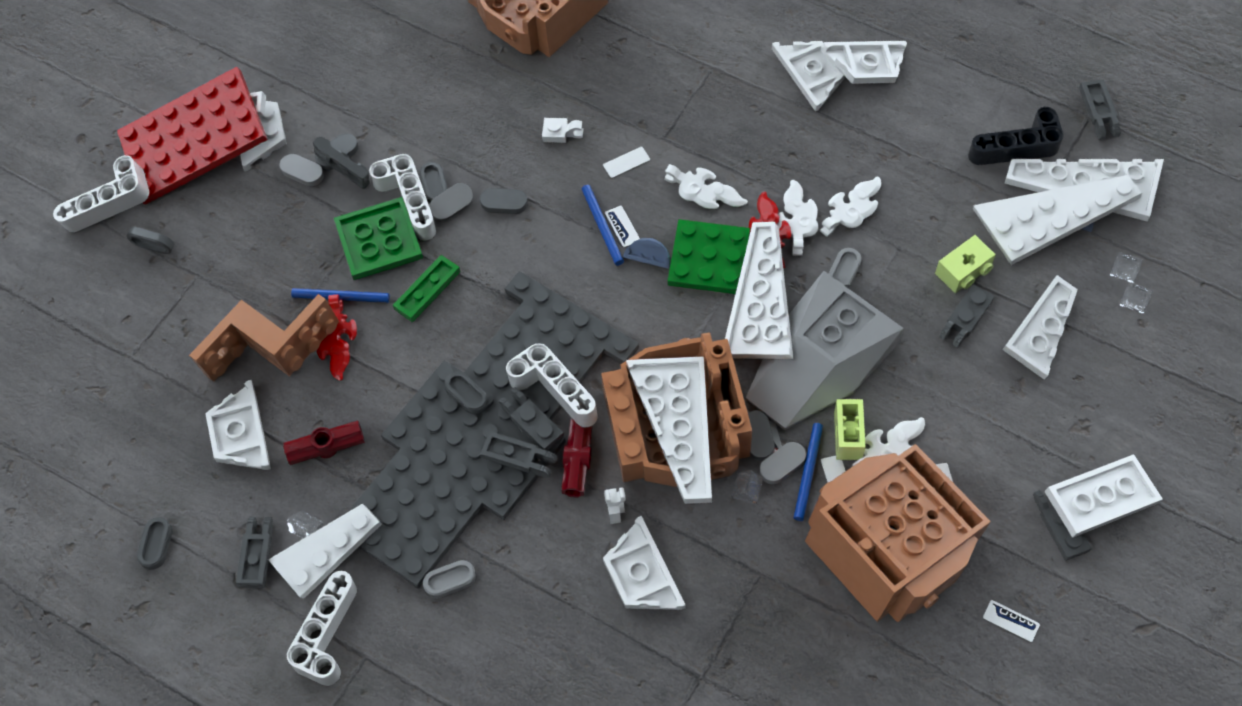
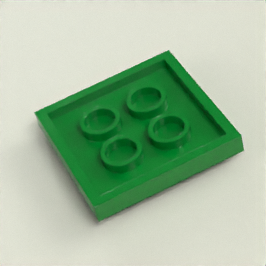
[334,197,423,280]
[668,219,750,294]

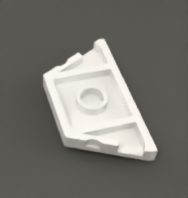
[772,41,845,111]
[822,41,907,84]
[240,101,287,171]
[205,380,271,470]
[603,516,685,610]

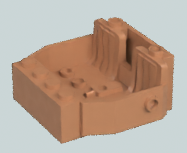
[468,0,608,57]
[601,332,752,487]
[805,444,991,622]

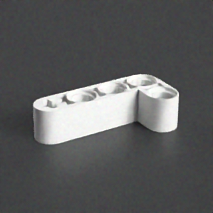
[369,154,436,241]
[53,155,149,232]
[506,343,598,427]
[287,571,357,686]

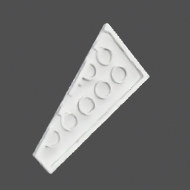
[1005,159,1164,222]
[973,175,1142,265]
[725,222,793,359]
[626,357,712,504]

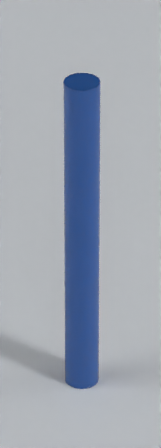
[581,185,624,266]
[291,288,390,303]
[793,423,823,521]

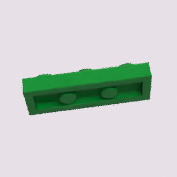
[393,255,461,323]

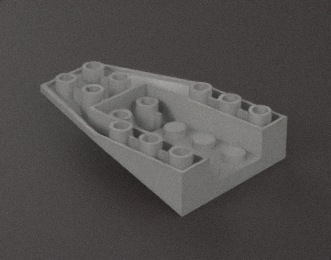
[745,271,904,430]

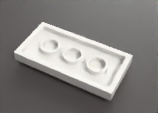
[1045,455,1163,538]

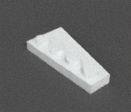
[1002,275,1078,379]
[268,504,382,599]

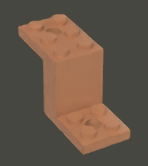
[189,294,339,382]

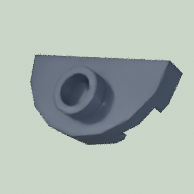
[623,238,671,269]

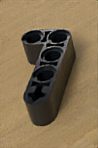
[968,107,1064,165]

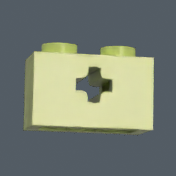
[935,235,996,293]
[834,399,865,460]

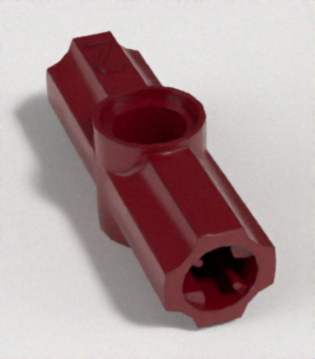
[561,419,593,498]
[283,420,365,465]

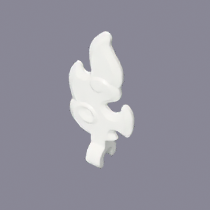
[664,164,748,209]
[820,177,881,237]
[777,180,818,256]
[852,417,925,466]

